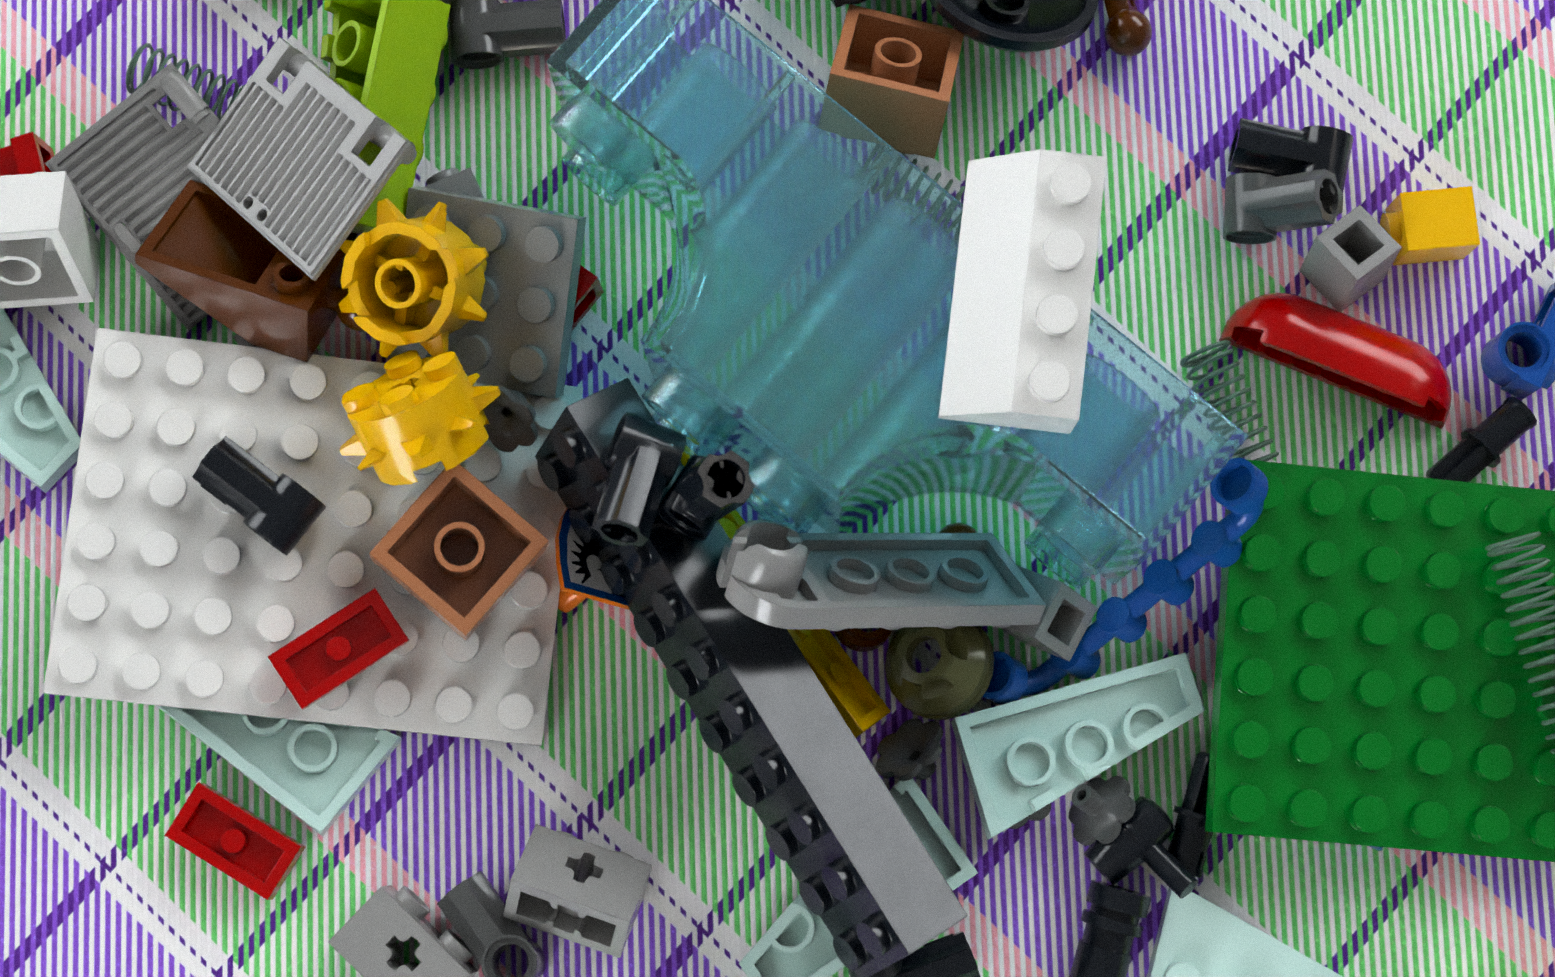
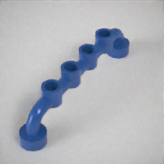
[983,458,1268,705]

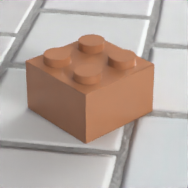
[818,4,964,159]
[369,464,549,641]

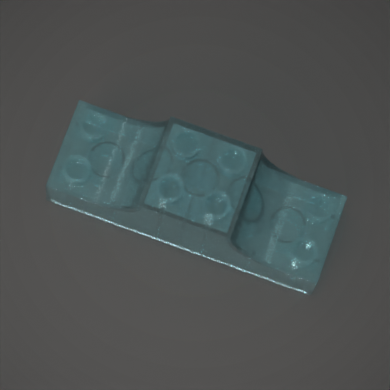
[546,0,1249,589]

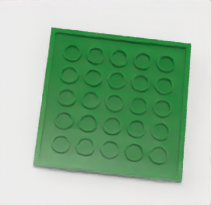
[1205,459,1555,862]

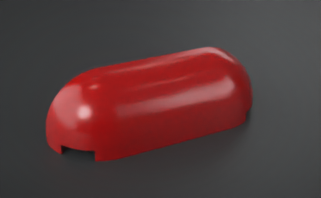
[1219,293,1451,429]

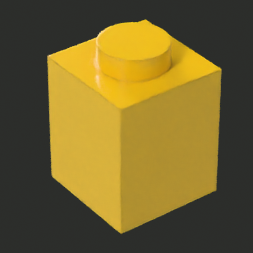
[1380,186,1480,266]

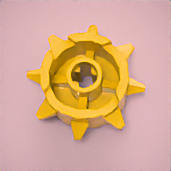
[338,198,489,358]
[339,350,501,485]

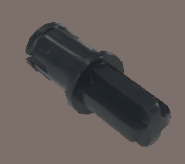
[1426,396,1537,482]
[1168,752,1213,878]

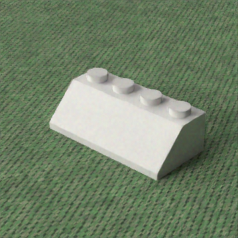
[938,149,1107,434]

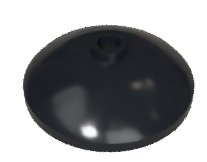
[930,0,1099,52]

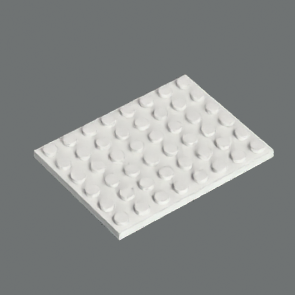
[43,328,583,746]

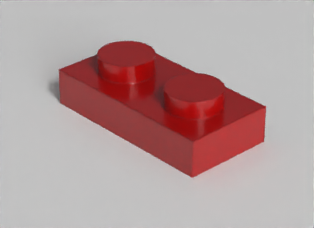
[268,588,410,710]
[164,782,306,900]

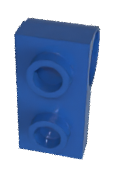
[1481,283,1555,399]

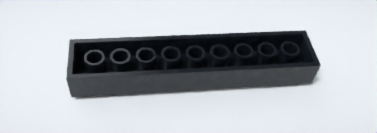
[535,378,968,977]

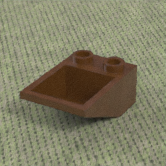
[135,180,364,362]

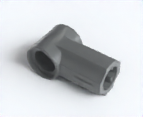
[449,0,566,69]
[1223,169,1343,244]
[437,871,545,977]

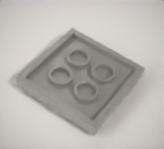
[390,186,586,399]

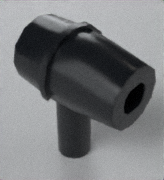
[1084,796,1198,898]

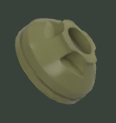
[885,626,995,720]

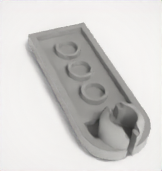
[716,519,1046,631]

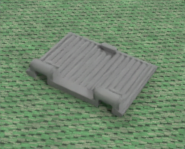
[187,37,417,281]
[45,62,220,331]

